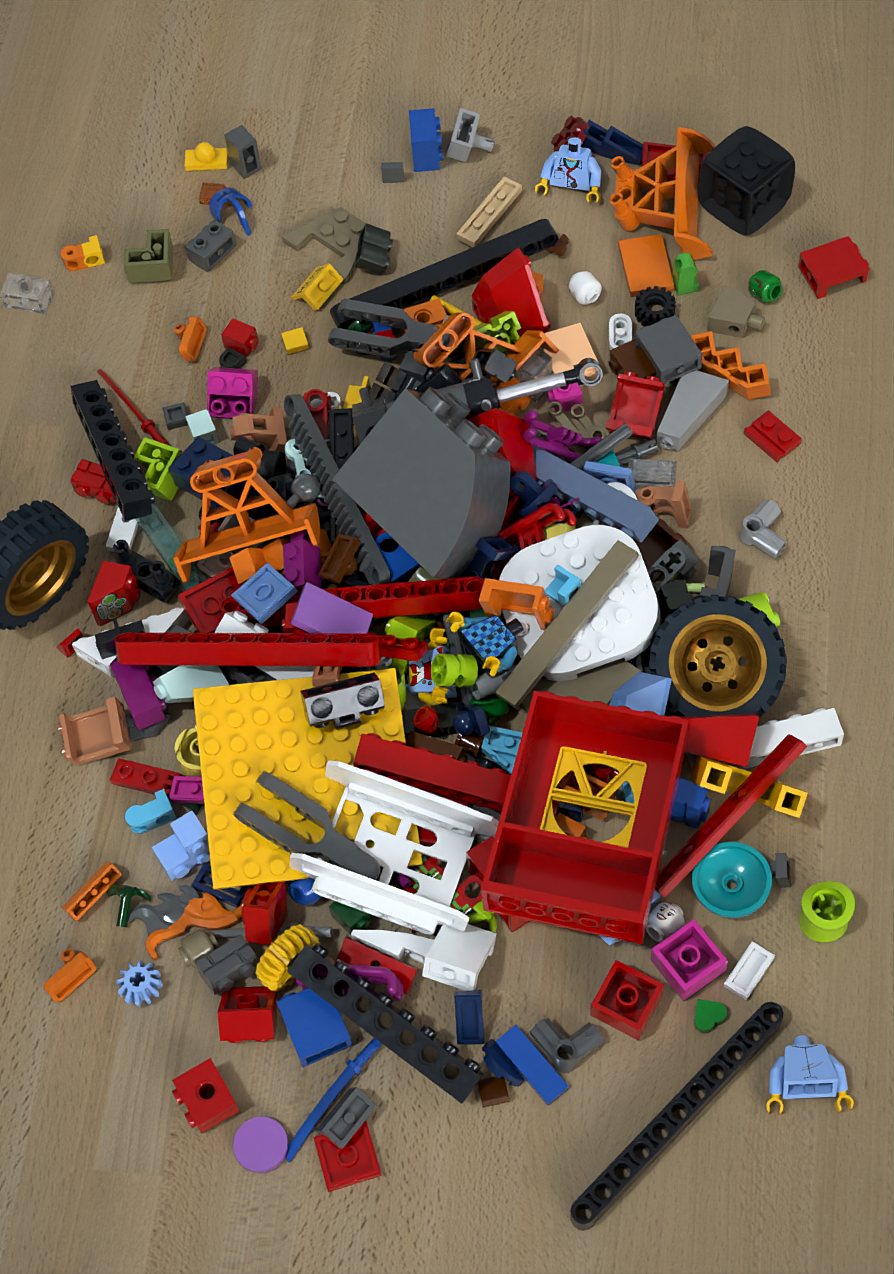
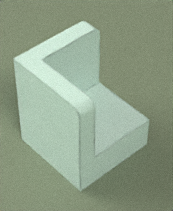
[185,409,219,445]

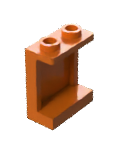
[479,578,554,630]

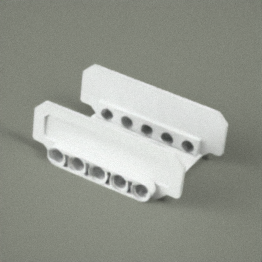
[290,761,499,935]

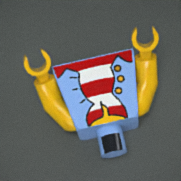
[404,628,457,706]

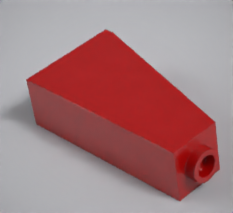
[679,713,759,767]

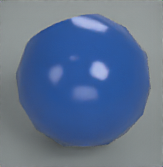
[288,878,322,906]

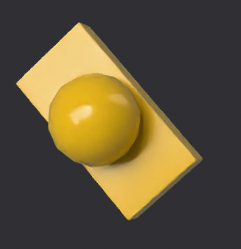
[185,142,228,171]

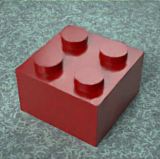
[590,960,664,1041]

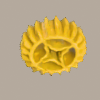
[255,924,320,991]

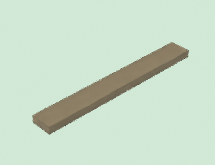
[495,540,639,709]

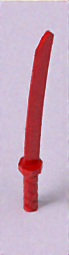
[97,369,170,446]

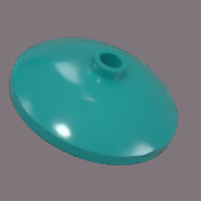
[692,842,772,918]

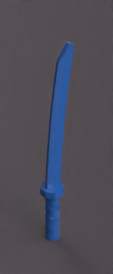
[286,1038,382,1163]

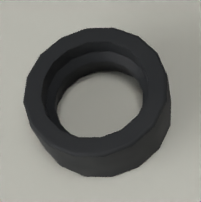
[257,450,287,488]

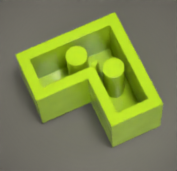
[134,437,183,501]
[385,614,437,674]

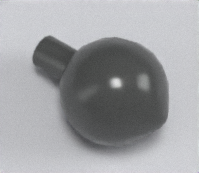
[286,474,320,509]

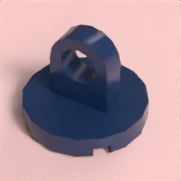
[510,471,557,518]

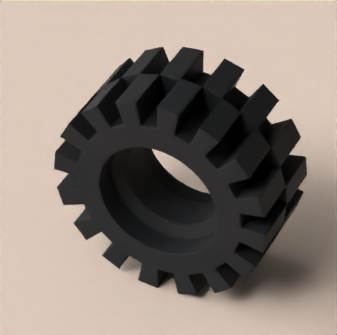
[635,286,676,327]

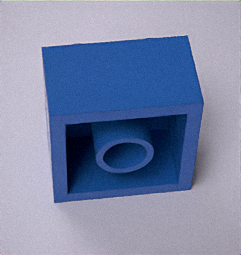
[409,108,443,172]

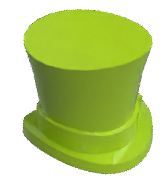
[799,881,855,943]

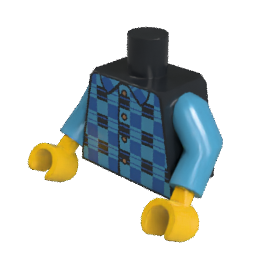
[446,612,524,676]

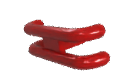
[497,503,577,565]

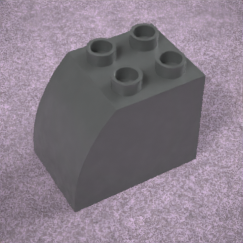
[333,387,510,579]

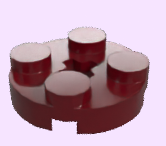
[551,116,589,152]

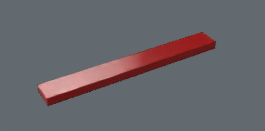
[655,734,807,898]

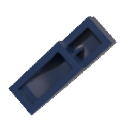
[581,120,643,164]

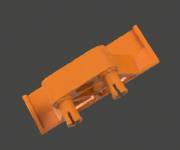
[609,127,715,260]
[413,313,559,389]
[173,447,320,583]

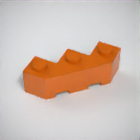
[690,331,771,400]
[229,529,332,584]

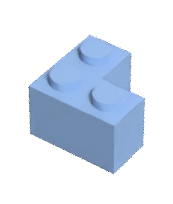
[152,811,210,881]

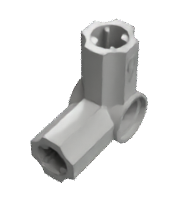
[739,500,787,559]

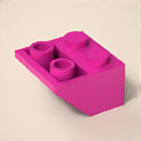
[207,367,258,418]

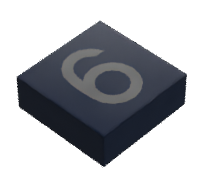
[556,801,583,822]

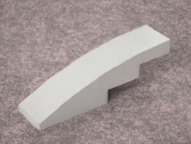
[351,930,434,964]

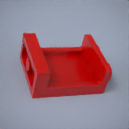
[798,236,870,299]
[605,371,665,440]

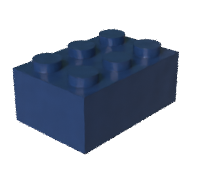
[168,436,252,508]

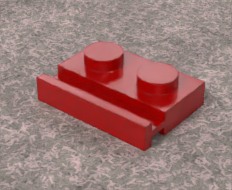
[744,410,802,462]

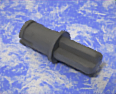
[615,438,659,466]

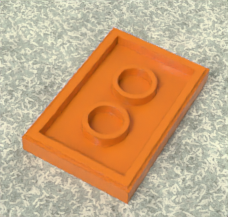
[618,234,674,297]

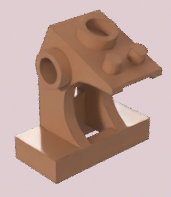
[229,407,287,453]
[634,481,692,528]

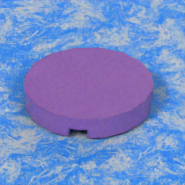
[233,1117,289,1173]

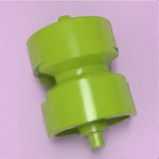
[431,653,478,687]

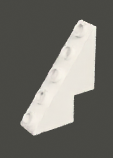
[72,608,189,678]

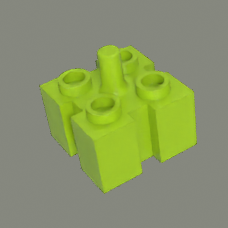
[473,311,521,354]

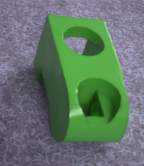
[672,253,699,296]

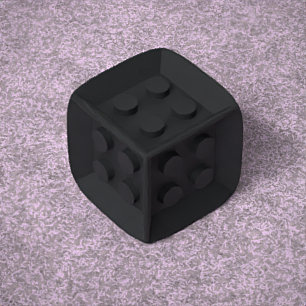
[698,126,795,236]

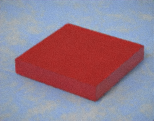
[313,1121,382,1192]

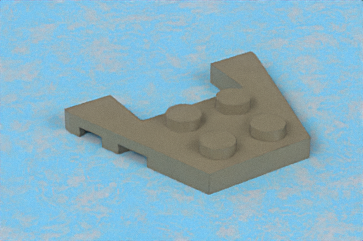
[282,207,366,284]

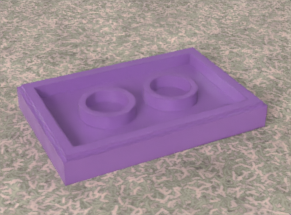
[290,582,373,633]

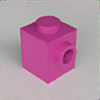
[547,383,582,412]

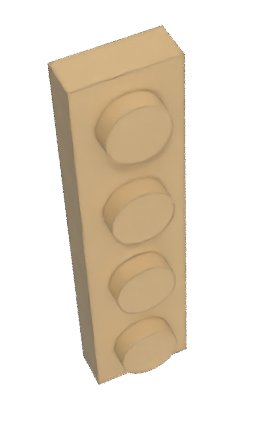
[456,177,522,247]

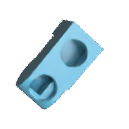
[125,789,177,834]

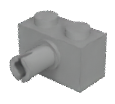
[446,108,495,162]

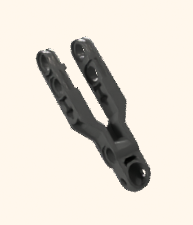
[328,299,463,358]
[233,771,380,880]

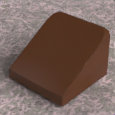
[478,1076,509,1108]

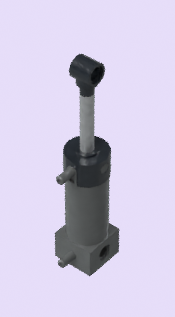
[352,358,603,444]

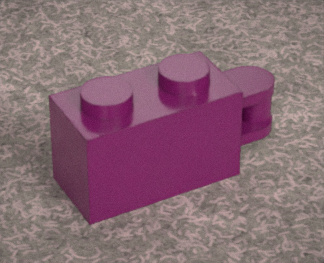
[283,530,322,591]

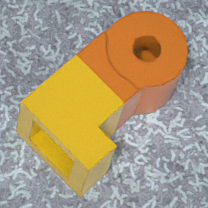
[60,235,105,271]

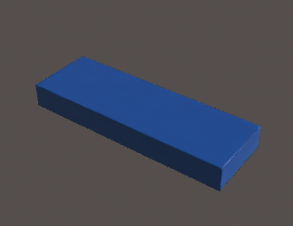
[495,1025,569,1106]

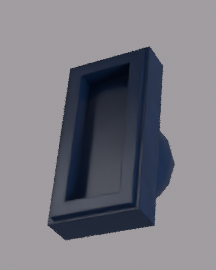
[453,704,490,736]
[454,990,484,1045]

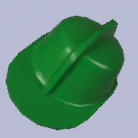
[469,694,510,724]

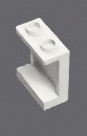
[422,924,497,991]

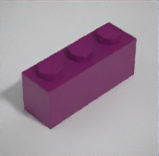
[110,660,167,731]

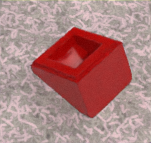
[57,628,83,658]

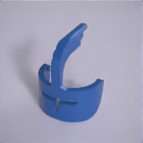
[209,188,252,235]

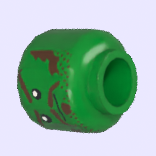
[748,270,782,303]

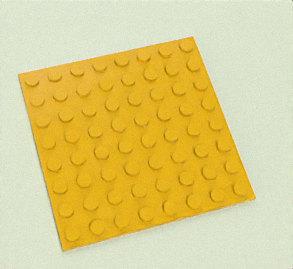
[193,668,422,890]

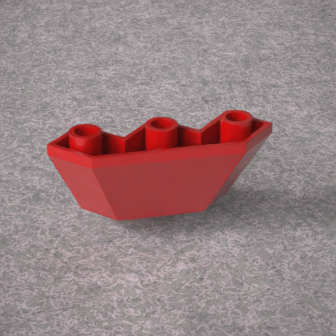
[471,248,551,336]

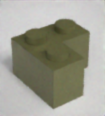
[124,229,173,283]

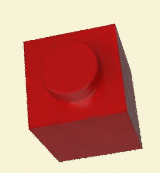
[221,318,259,357]

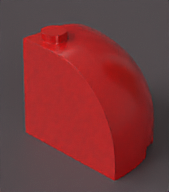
[468,408,537,486]

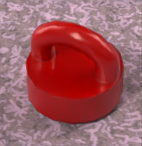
[413,705,439,733]

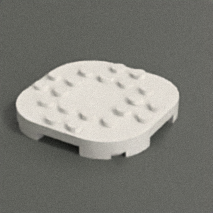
[499,525,661,681]

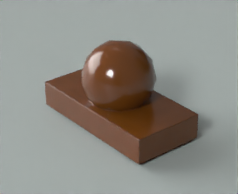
[318,533,361,584]

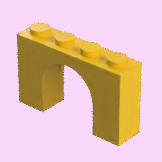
[689,755,808,818]

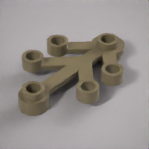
[536,401,609,463]

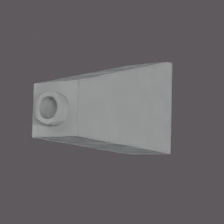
[656,370,729,451]

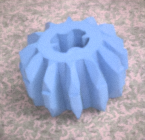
[116,960,163,1007]

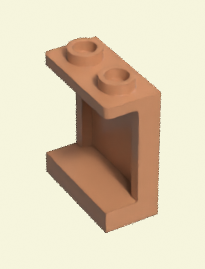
[58,696,132,766]

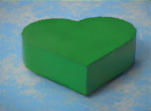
[694,999,727,1033]

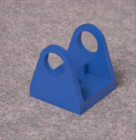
[375,532,423,584]

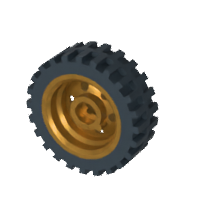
[0,500,89,630]
[649,595,787,718]

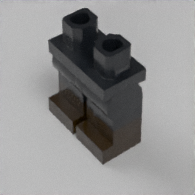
[369,362,422,402]

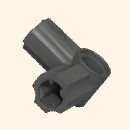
[530,1018,604,1073]

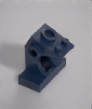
[464,536,519,580]

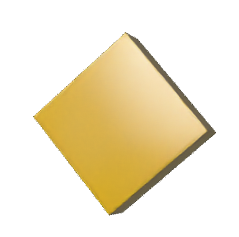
[281,327,309,355]

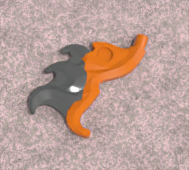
[128,885,242,961]

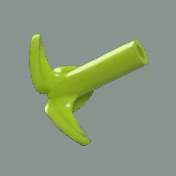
[465,901,497,933]

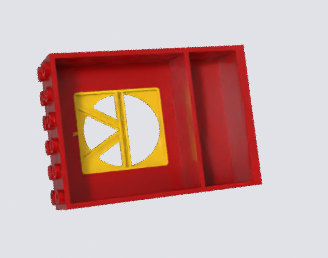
[481,691,689,944]

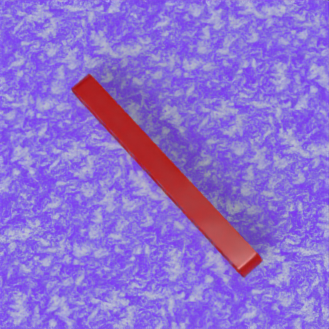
[220,577,484,627]
[114,633,381,667]

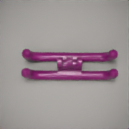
[523,410,602,463]
[296,964,404,1002]

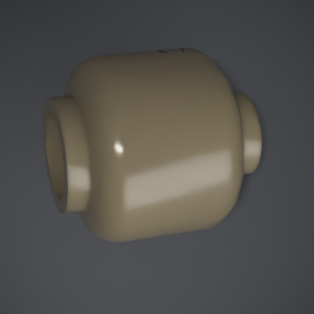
[178,929,219,969]

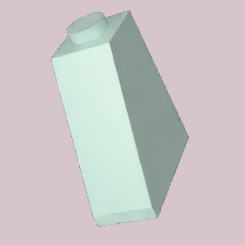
[153,665,229,703]

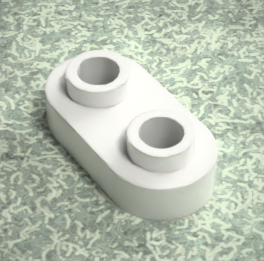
[609,313,632,350]

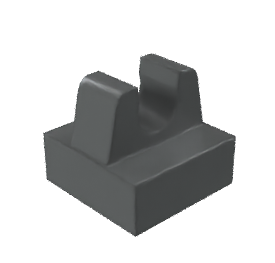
[768,853,791,888]

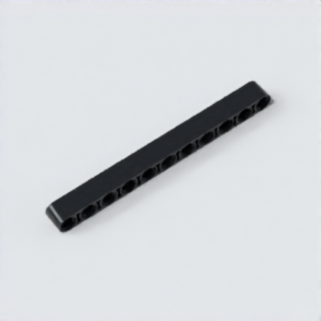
[330,219,559,329]
[570,1002,784,1231]

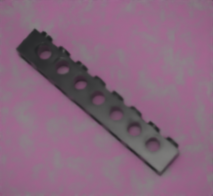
[71,380,155,521]
[287,943,484,1104]

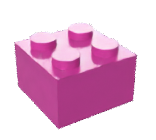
[650,919,728,1001]

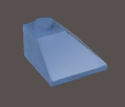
[609,672,672,716]

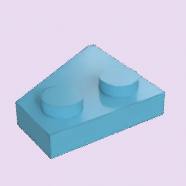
[481,726,522,774]

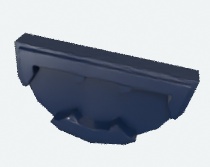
[482,1039,525,1087]

